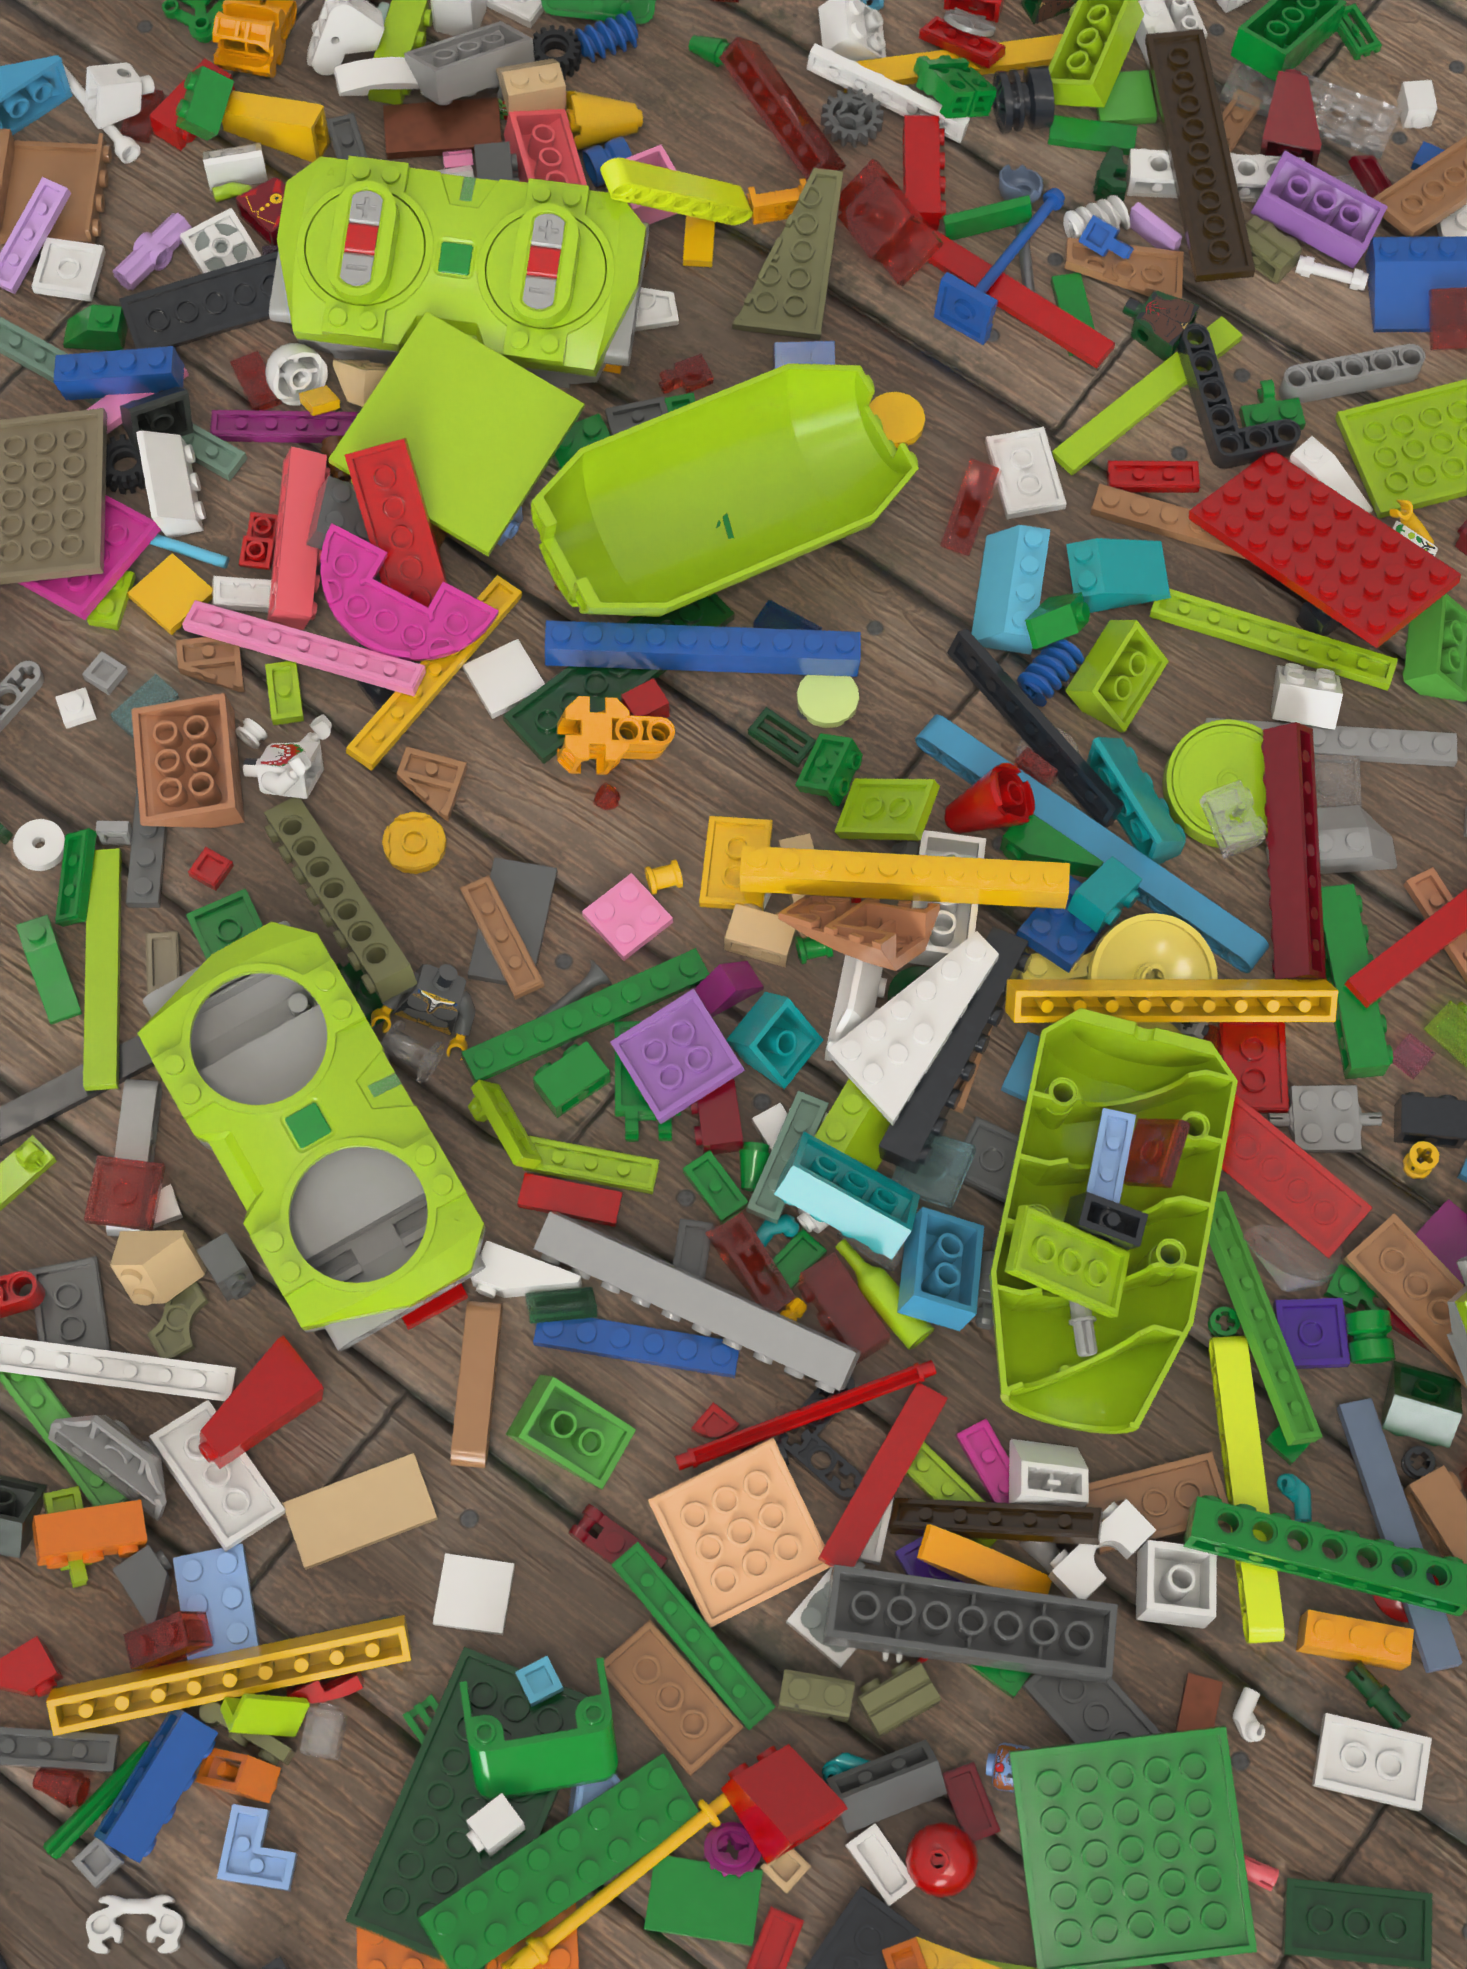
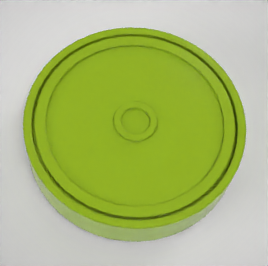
[1162,719,1268,849]

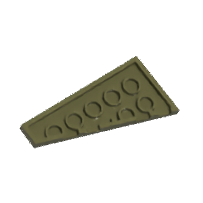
[732,168,843,340]

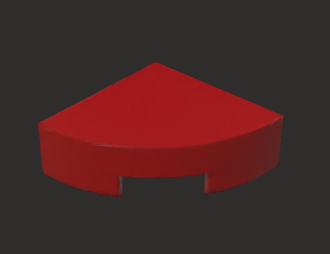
[691,1402,739,1439]

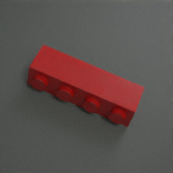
[902,115,946,230]

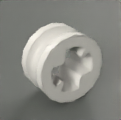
[235,718,267,749]

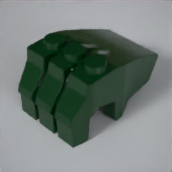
[1093,146,1128,202]

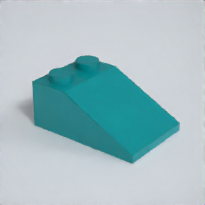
[1066,538,1171,613]

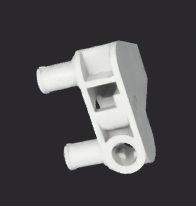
[307,0,385,75]

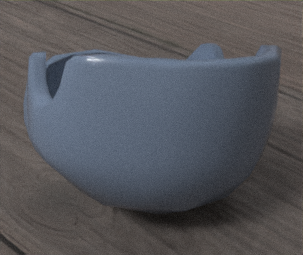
[999,164,1043,204]

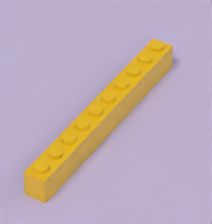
[740,846,1070,909]
[1005,979,1339,1023]
[46,1615,411,1736]

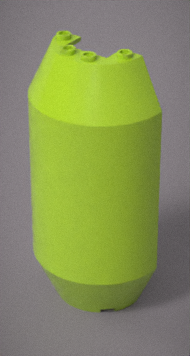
[531,363,919,617]

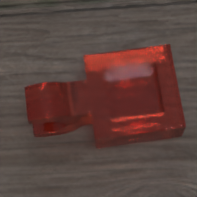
[658,354,714,394]

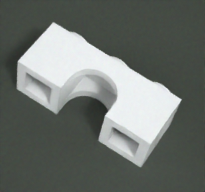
[1048,1499,1156,1600]

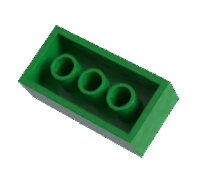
[1230,0,1347,82]

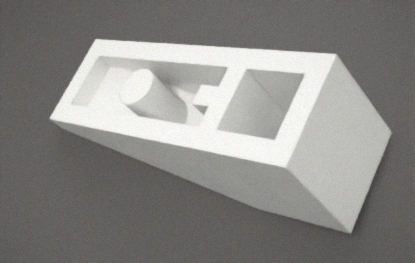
[1289,436,1373,514]
[471,1240,582,1298]

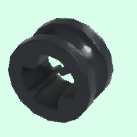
[1401,1446,1436,1480]

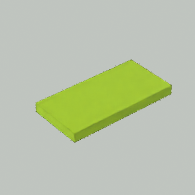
[1005,1205,1130,1318]

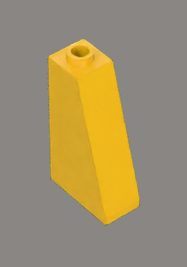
[222,91,330,162]

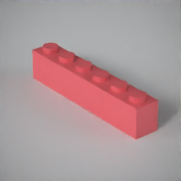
[267,446,330,630]

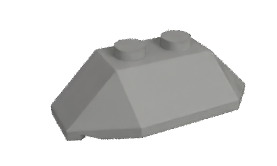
[1266,805,1397,874]
[48,1415,167,1521]

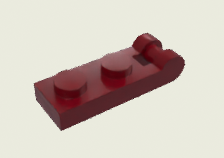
[568,1504,668,1570]

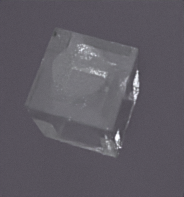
[300,1703,348,1761]

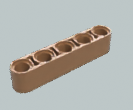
[451,1301,503,1468]

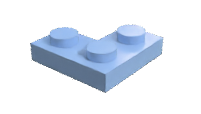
[217,1804,298,1891]

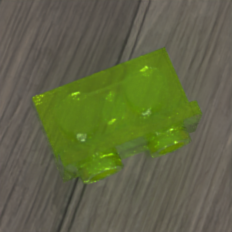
[1424,1000,1467,1068]

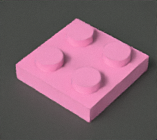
[582,873,673,961]

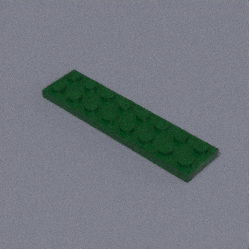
[503,593,735,764]

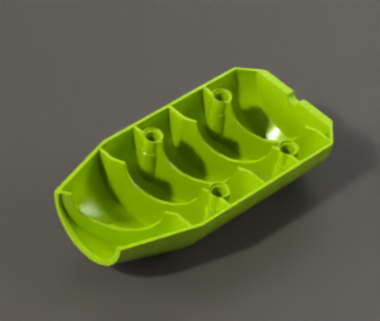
[989,1008,1238,1434]

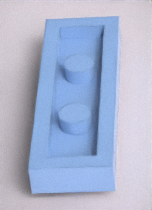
[1086,1108,1136,1203]

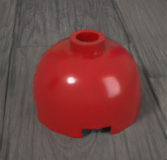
[905,1822,979,1898]

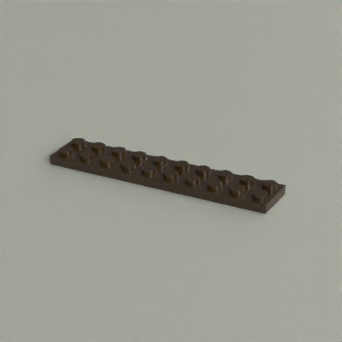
[1145,29,1255,282]

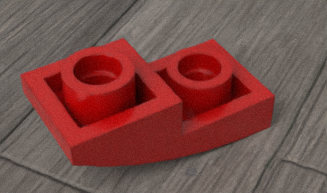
[239,512,278,570]

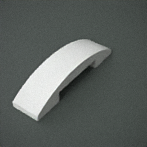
[333,57,423,96]

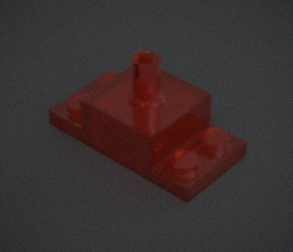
[838,158,944,286]

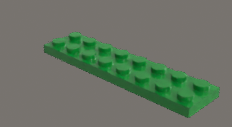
[418,1753,699,1969]

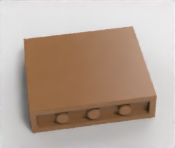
[0,128,112,246]

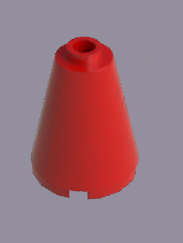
[944,763,1035,834]

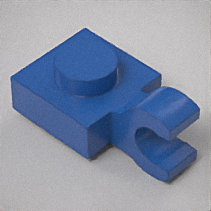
[1078,215,1134,259]

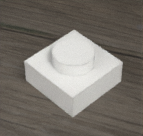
[55,687,96,729]

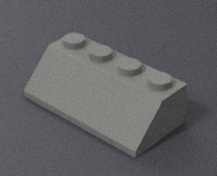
[404,21,535,105]

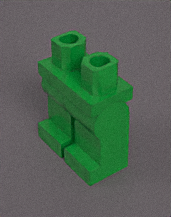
[913,55,997,119]

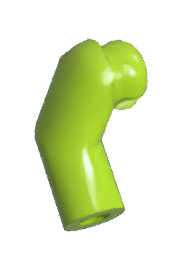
[212,182,252,203]

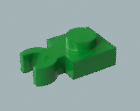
[1324,1263,1383,1311]

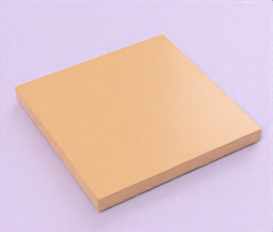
[647,1438,830,1628]

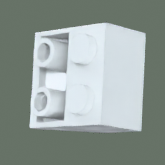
[818,0,886,61]
[1135,0,1208,69]
[1271,663,1343,730]
[1009,1439,1089,1507]

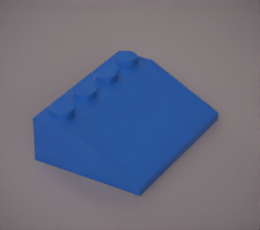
[1365,236,1467,332]

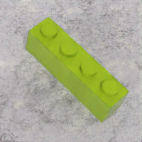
[368,0,433,105]

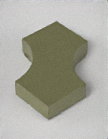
[147,1281,209,1360]

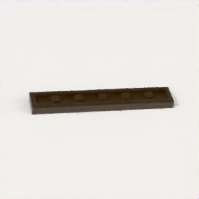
[889,1497,1103,1545]

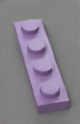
[0,177,71,294]

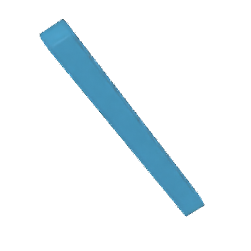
[915,714,1269,973]

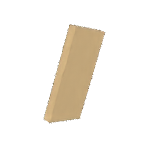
[282,1453,438,1570]

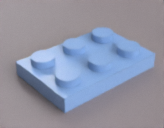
[173,1543,259,1660]

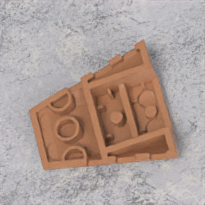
[778,895,940,971]

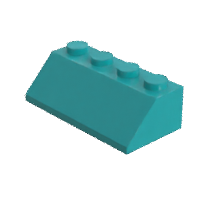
[1087,737,1186,864]
[774,1131,920,1259]

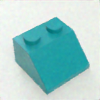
[726,992,823,1089]

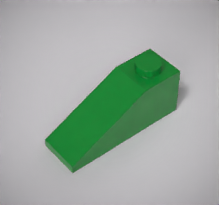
[1000,814,1103,878]
[16,915,82,1025]

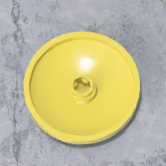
[1088,913,1218,1034]

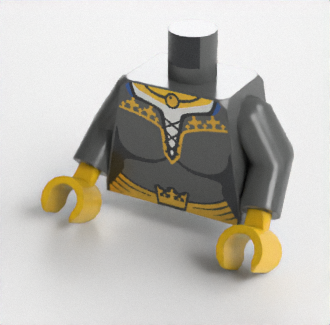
[371,964,476,1060]

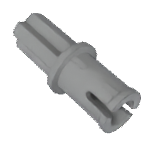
[1069,1300,1098,1357]

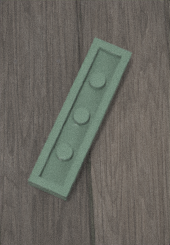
[746,1091,829,1224]

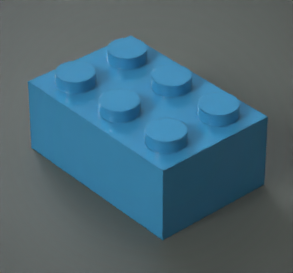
[897,1207,984,1331]

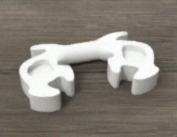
[86,1895,185,1954]

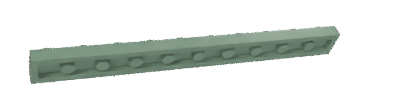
[0,316,247,481]

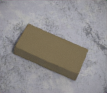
[145,931,181,995]

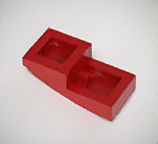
[286,1671,364,1704]

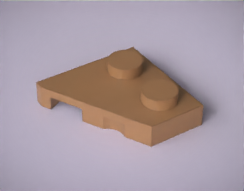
[176,637,245,692]
[396,746,467,821]

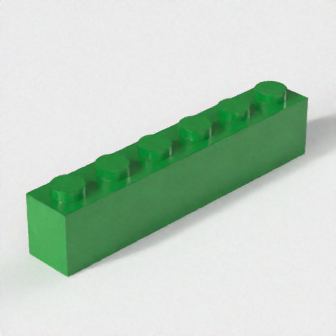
[1321,884,1393,1080]

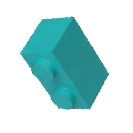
[1067,856,1143,933]

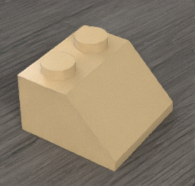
[496,58,566,114]
[110,1230,207,1306]

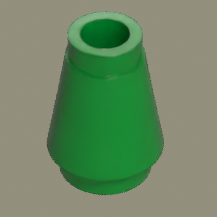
[688,35,733,67]
[739,1142,770,1192]

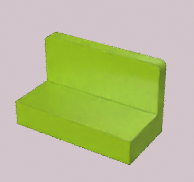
[220,1694,310,1737]

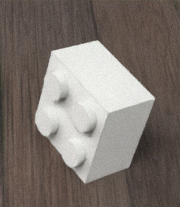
[1136,1540,1217,1628]

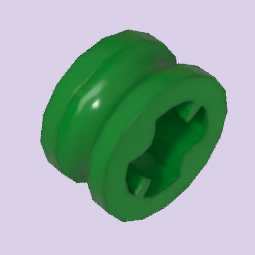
[1207,1306,1241,1337]

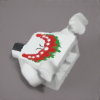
[243,714,332,799]

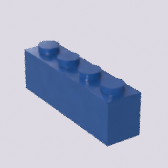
[53,346,185,401]
[93,1709,218,1863]

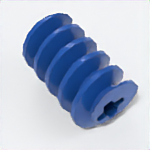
[575,11,638,63]
[1017,639,1084,707]

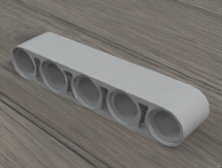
[1279,344,1426,403]
[106,1079,162,1237]

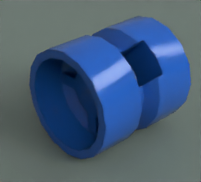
[582,136,632,187]

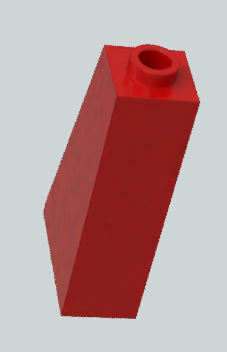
[198,1335,324,1469]

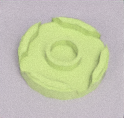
[797,675,859,728]

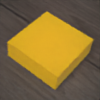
[299,385,340,416]

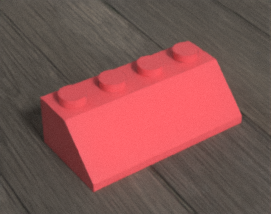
[504,109,587,185]

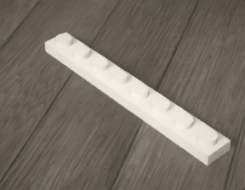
[0,1336,237,1402]

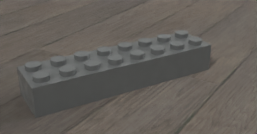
[823,1564,1118,1683]

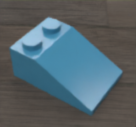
[0,55,72,135]

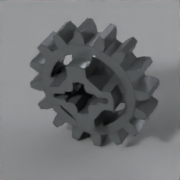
[821,88,884,148]

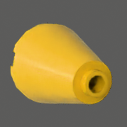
[566,90,643,150]

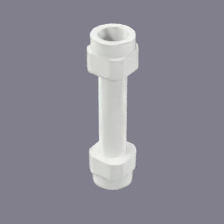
[1295,255,1369,291]

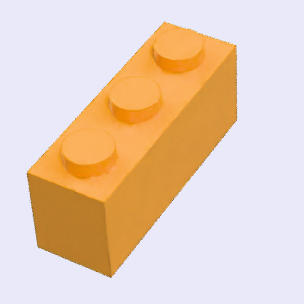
[1296,1610,1414,1671]

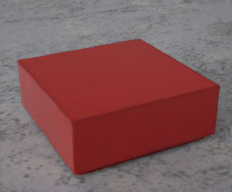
[188,847,234,891]

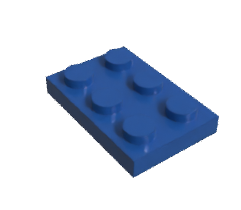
[1015,875,1108,973]

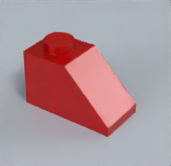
[0,1636,64,1697]

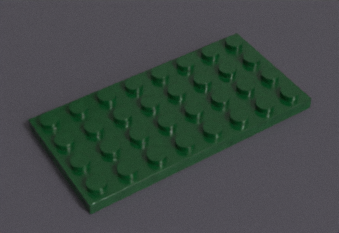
[345,1647,589,1969]

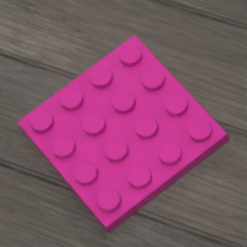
[18,495,161,620]

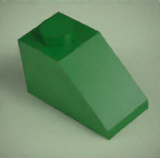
[63,304,128,351]
[1025,592,1090,649]

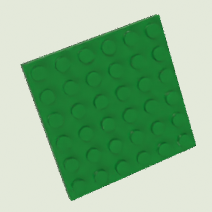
[1009,1726,1257,1969]

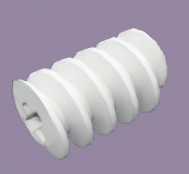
[1063,195,1130,239]

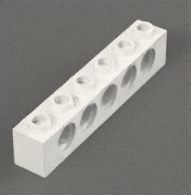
[1127,148,1305,202]

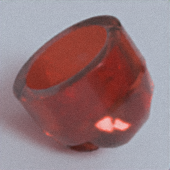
[593,782,621,811]

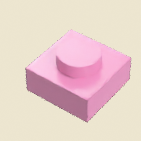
[443,149,474,168]

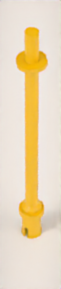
[500,1793,731,1969]

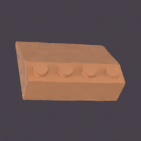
[131,693,245,828]

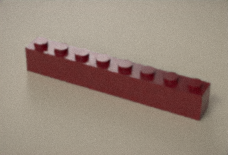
[1261,722,1326,979]

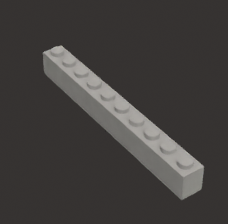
[533,1212,862,1394]

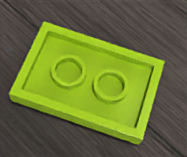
[834,778,940,841]

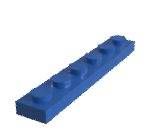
[533,1309,739,1378]

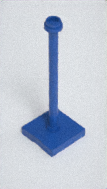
[934,188,1065,345]

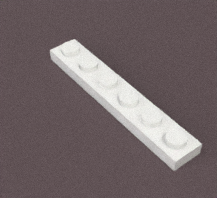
[806,43,970,143]

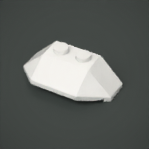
[825,954,887,1061]

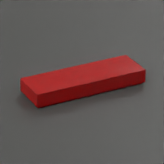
[919,16,1006,69]
[1107,461,1200,493]
[517,1173,623,1227]

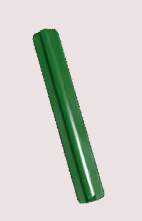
[43,1741,150,1859]

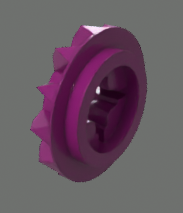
[704,1822,761,1878]

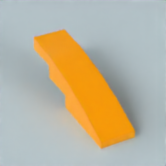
[917,1524,1052,1594]

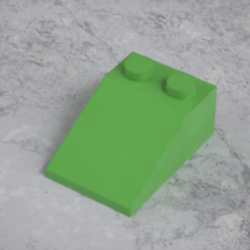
[505,1375,636,1490]

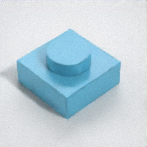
[515,1656,564,1707]

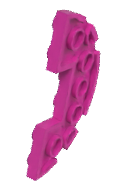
[320,523,499,661]

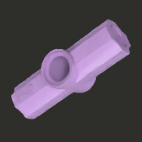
[113,213,192,290]

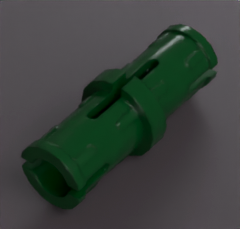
[1344,1661,1412,1730]

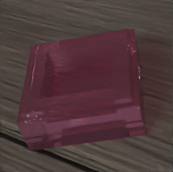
[1393,1033,1436,1080]

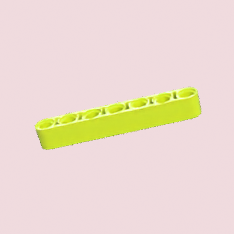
[600,158,753,225]

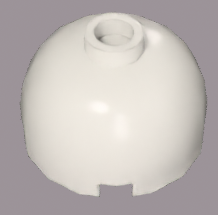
[265,343,328,406]

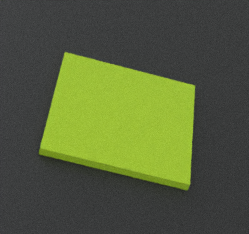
[328,311,585,557]

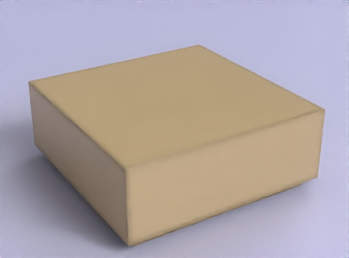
[760,1849,811,1894]

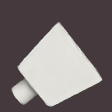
[85,63,155,129]

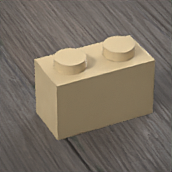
[724,904,797,968]

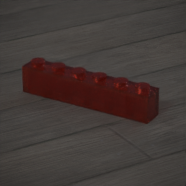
[719,36,846,181]

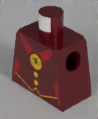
[236,178,286,250]

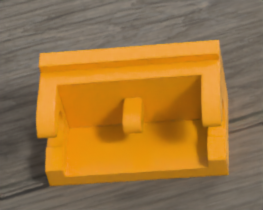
[747,178,806,225]

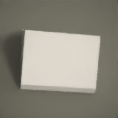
[430,0,486,36]
[203,143,268,191]

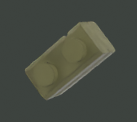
[1246,215,1302,284]
[857,1661,941,1738]
[777,1669,855,1723]

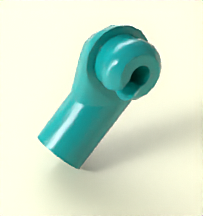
[750,1214,800,1251]
[1276,1473,1312,1522]
[822,1752,870,1784]

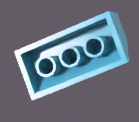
[971,525,1050,655]

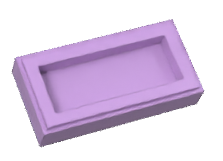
[1129,202,1182,251]

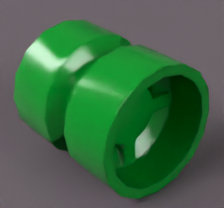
[1345,1310,1396,1364]

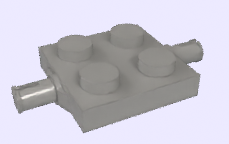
[1268,1085,1382,1153]

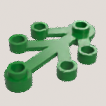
[162,0,224,43]

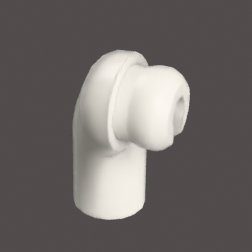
[1232,1687,1265,1742]

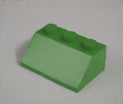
[1403,594,1467,702]

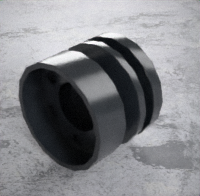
[993,65,1055,134]

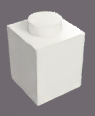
[1397,80,1437,129]
[466,1793,526,1857]

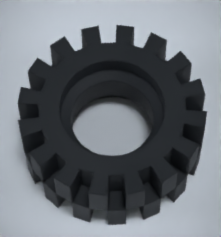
[533,25,581,80]
[106,434,145,494]

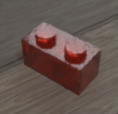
[1014,747,1058,788]

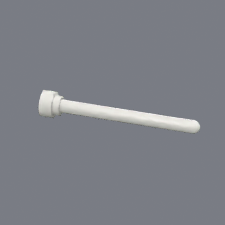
[63,65,141,163]

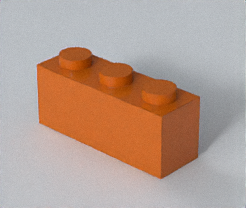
[32,1500,147,1569]

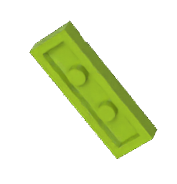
[468,1080,543,1169]
[0,1135,57,1211]

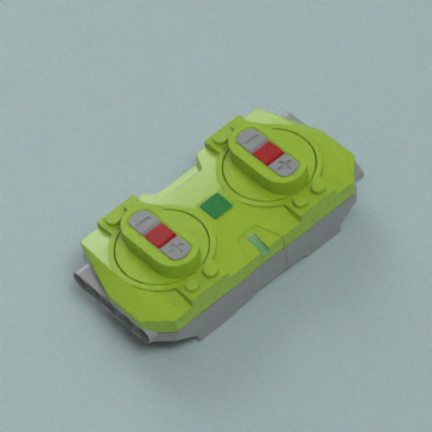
[269,156,649,389]

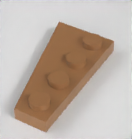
[1064,237,1184,299]

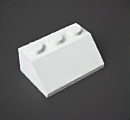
[136,431,206,538]

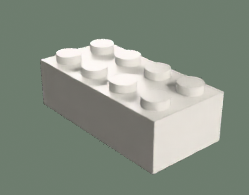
[908,830,986,966]

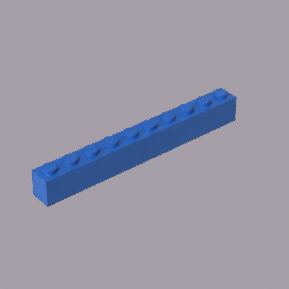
[545,620,861,677]

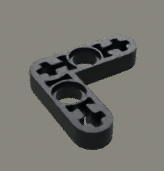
[779,1377,862,1501]

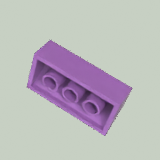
[1250,151,1388,269]

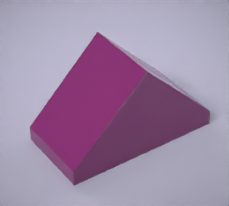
[694,961,764,1017]

